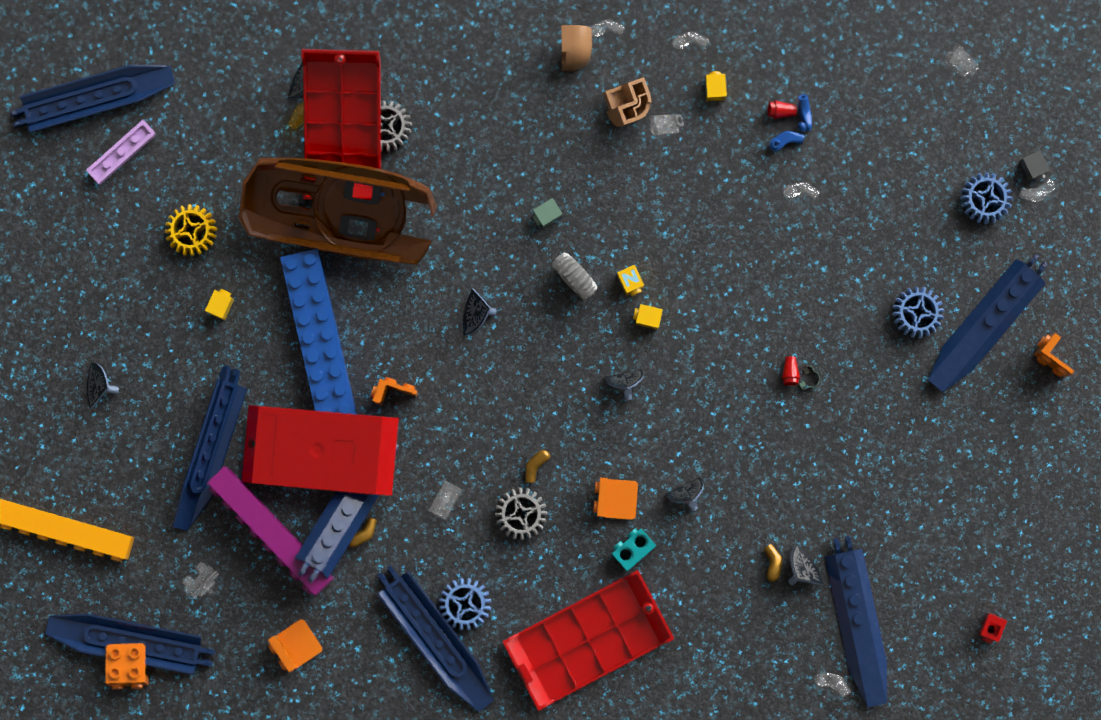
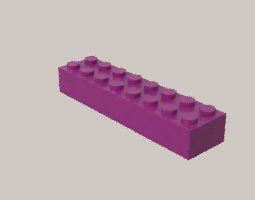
[207,466,335,595]

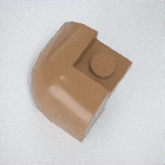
[561,25,592,71]
[603,77,652,127]

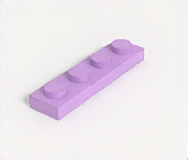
[86,120,157,185]

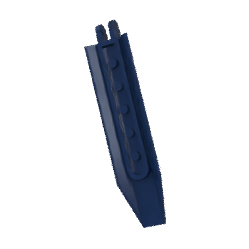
[10,65,176,132]
[928,254,1048,392]
[172,365,247,531]
[295,444,399,584]
[825,536,887,707]
[378,565,494,712]
[45,614,215,675]

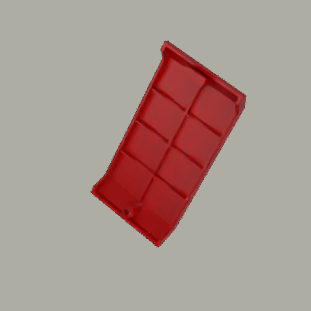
[301,49,381,201]
[242,405,399,495]
[502,570,674,711]

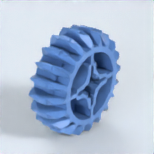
[960,172,1013,224]
[892,287,944,338]
[439,578,491,630]

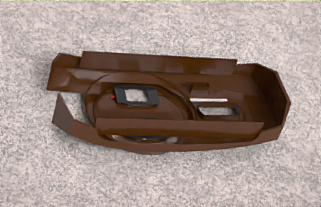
[239,158,437,265]

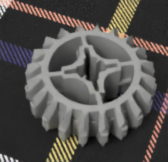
[381,100,412,152]
[552,253,597,300]
[495,488,547,540]

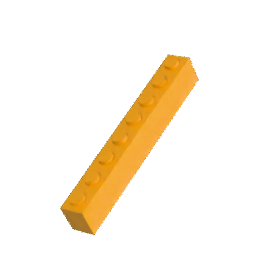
[0,499,135,562]

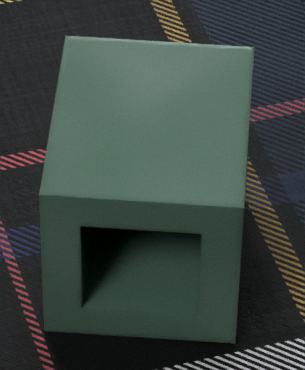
[532,198,563,229]

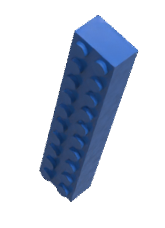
[280,249,357,414]

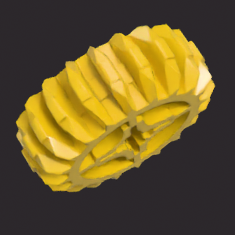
[165,204,217,256]

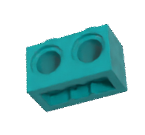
[612,528,656,571]

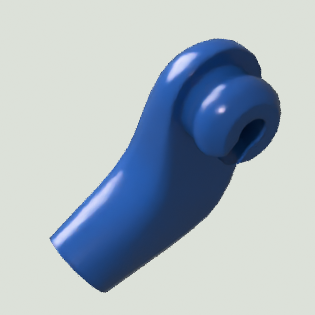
[798,94,812,132]
[769,131,804,151]

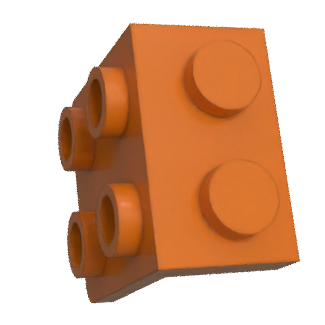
[1034,333,1074,377]
[371,377,418,406]
[594,477,638,520]
[268,619,323,672]
[106,643,148,690]

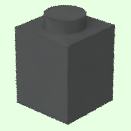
[1020,150,1050,182]

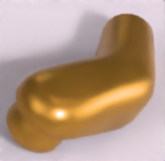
[525,450,550,483]
[348,518,377,547]
[764,544,782,582]

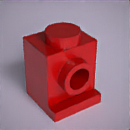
[978,613,1007,644]

